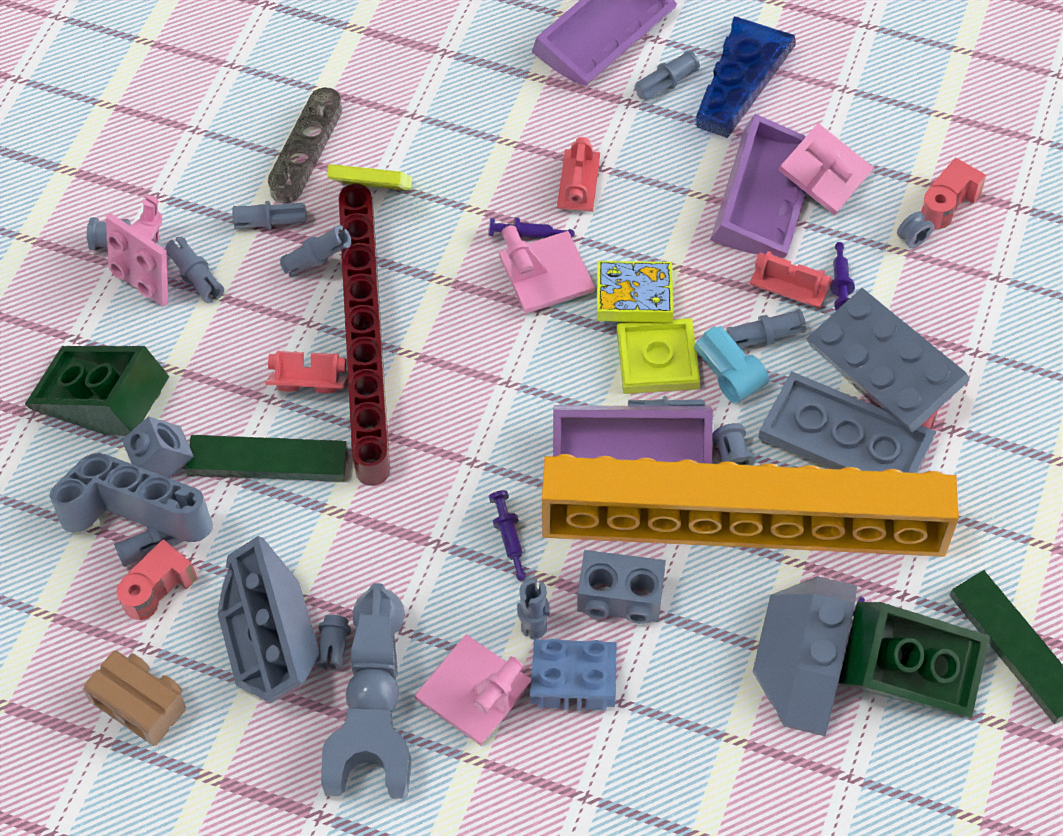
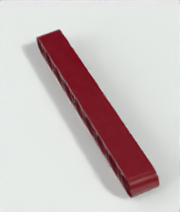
[338,184,390,486]

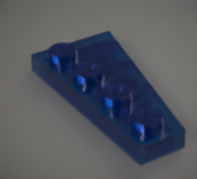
[695,16,796,138]

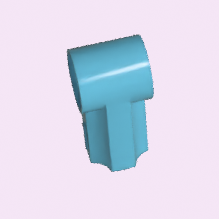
[694,326,769,404]

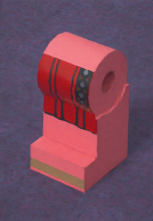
[921,157,986,229]
[116,539,198,620]

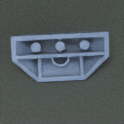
[217,536,320,702]
[752,576,857,736]

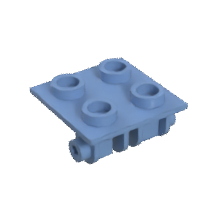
[530,639,617,711]

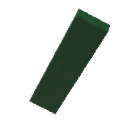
[185,435,348,482]
[949,570,1063,725]

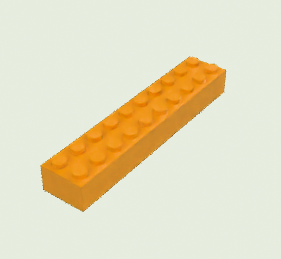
[542,454,959,557]

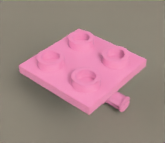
[778,123,874,215]
[106,196,168,307]
[499,226,595,314]
[414,634,531,746]

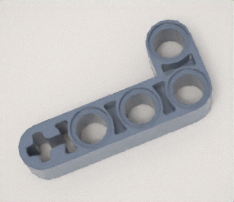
[49,453,213,542]

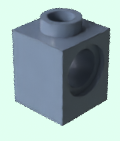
[122,416,194,478]

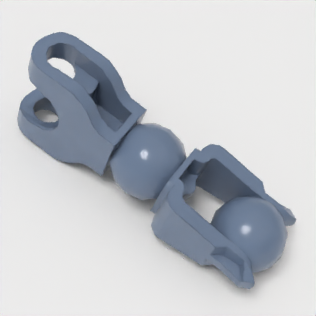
[321,583,412,799]

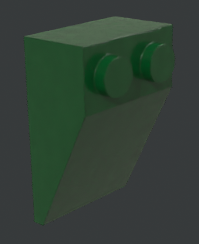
[25,346,170,436]
[838,602,990,718]

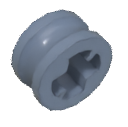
[897,211,935,248]

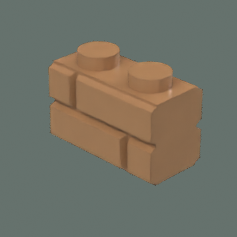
[83,650,186,746]

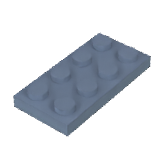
[806,288,970,433]
[758,371,936,473]

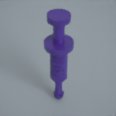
[488,217,575,239]
[830,242,855,311]
[489,490,526,581]

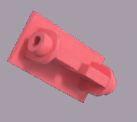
[557,137,601,212]
[749,251,833,309]
[265,351,348,394]

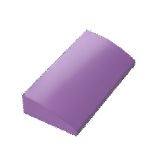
[532,0,678,86]
[710,114,806,258]
[553,405,713,464]

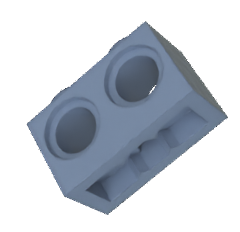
[577,550,666,624]

